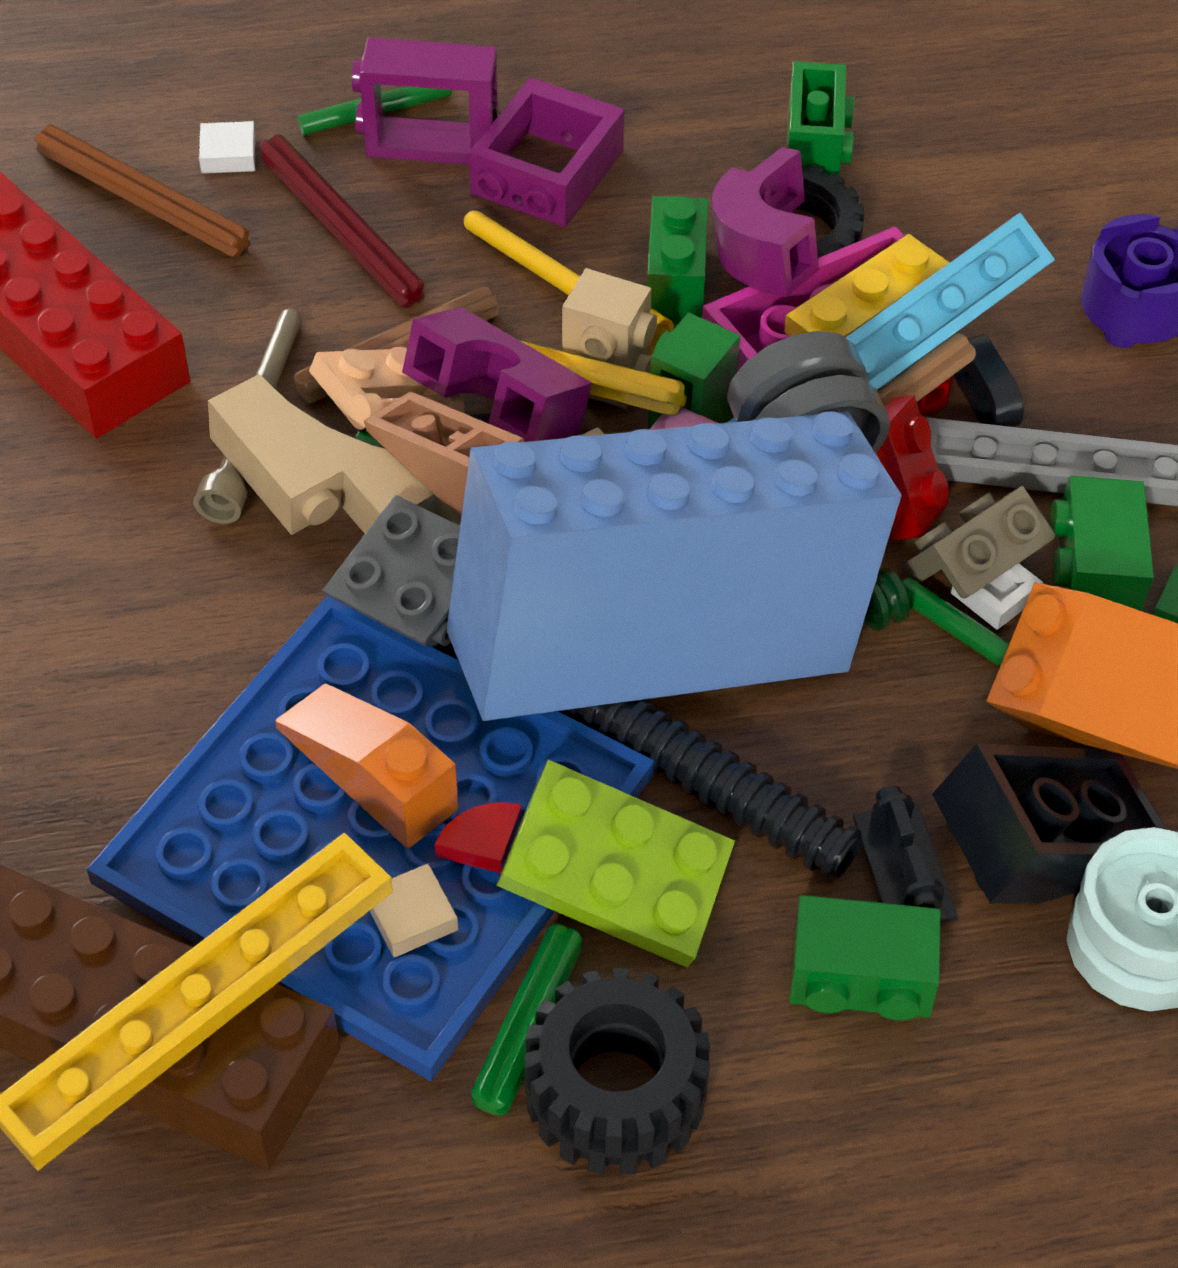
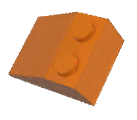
[986,582,1178,769]

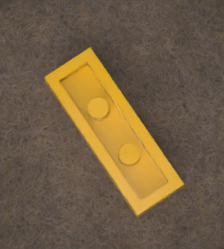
[784,234,950,338]

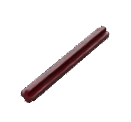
[260,134,425,308]

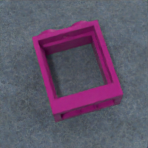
[352,37,498,164]
[469,77,625,228]

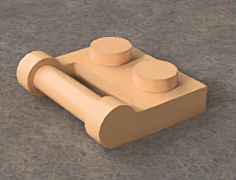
[309,347,465,430]

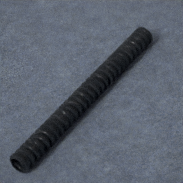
[450,643,861,882]

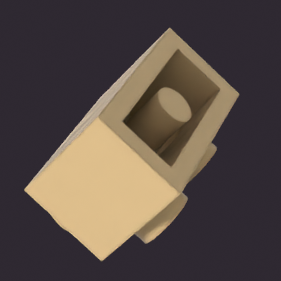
[562,268,657,409]

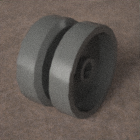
[726,331,890,453]

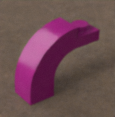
[712,147,819,297]

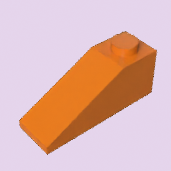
[275,683,459,849]

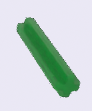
[471,924,582,1116]

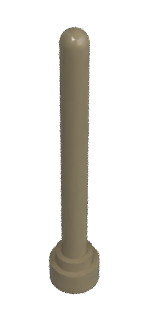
[193,308,302,524]

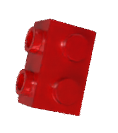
[875,395,949,541]

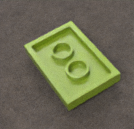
[496,760,735,968]

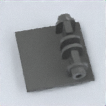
[322,494,460,647]

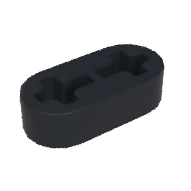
[954,334,1024,427]

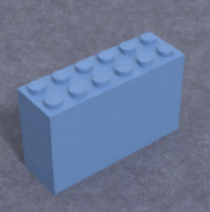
[447,411,901,721]

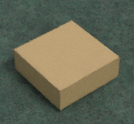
[370,864,458,957]

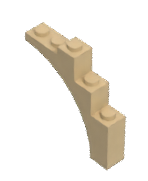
[208,374,605,535]

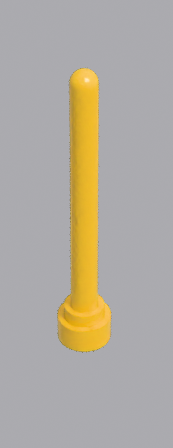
[464,210,674,356]

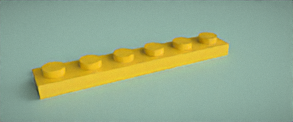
[0,833,393,1171]

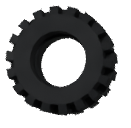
[524,968,710,1175]

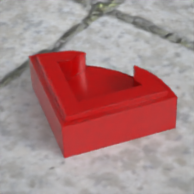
[435,802,522,873]

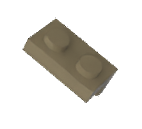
[901,485,1055,599]

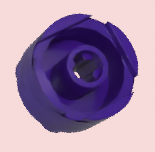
[1081,214,1178,348]

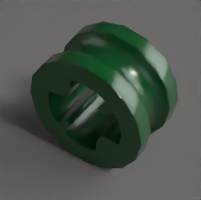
[864,568,910,631]

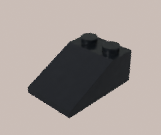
[932,743,1167,904]

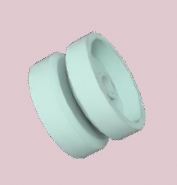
[1066,827,1178,1011]

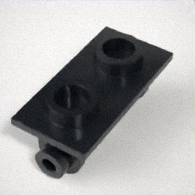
[853,786,958,923]

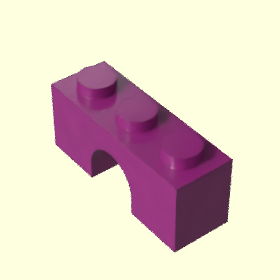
[402,307,592,442]

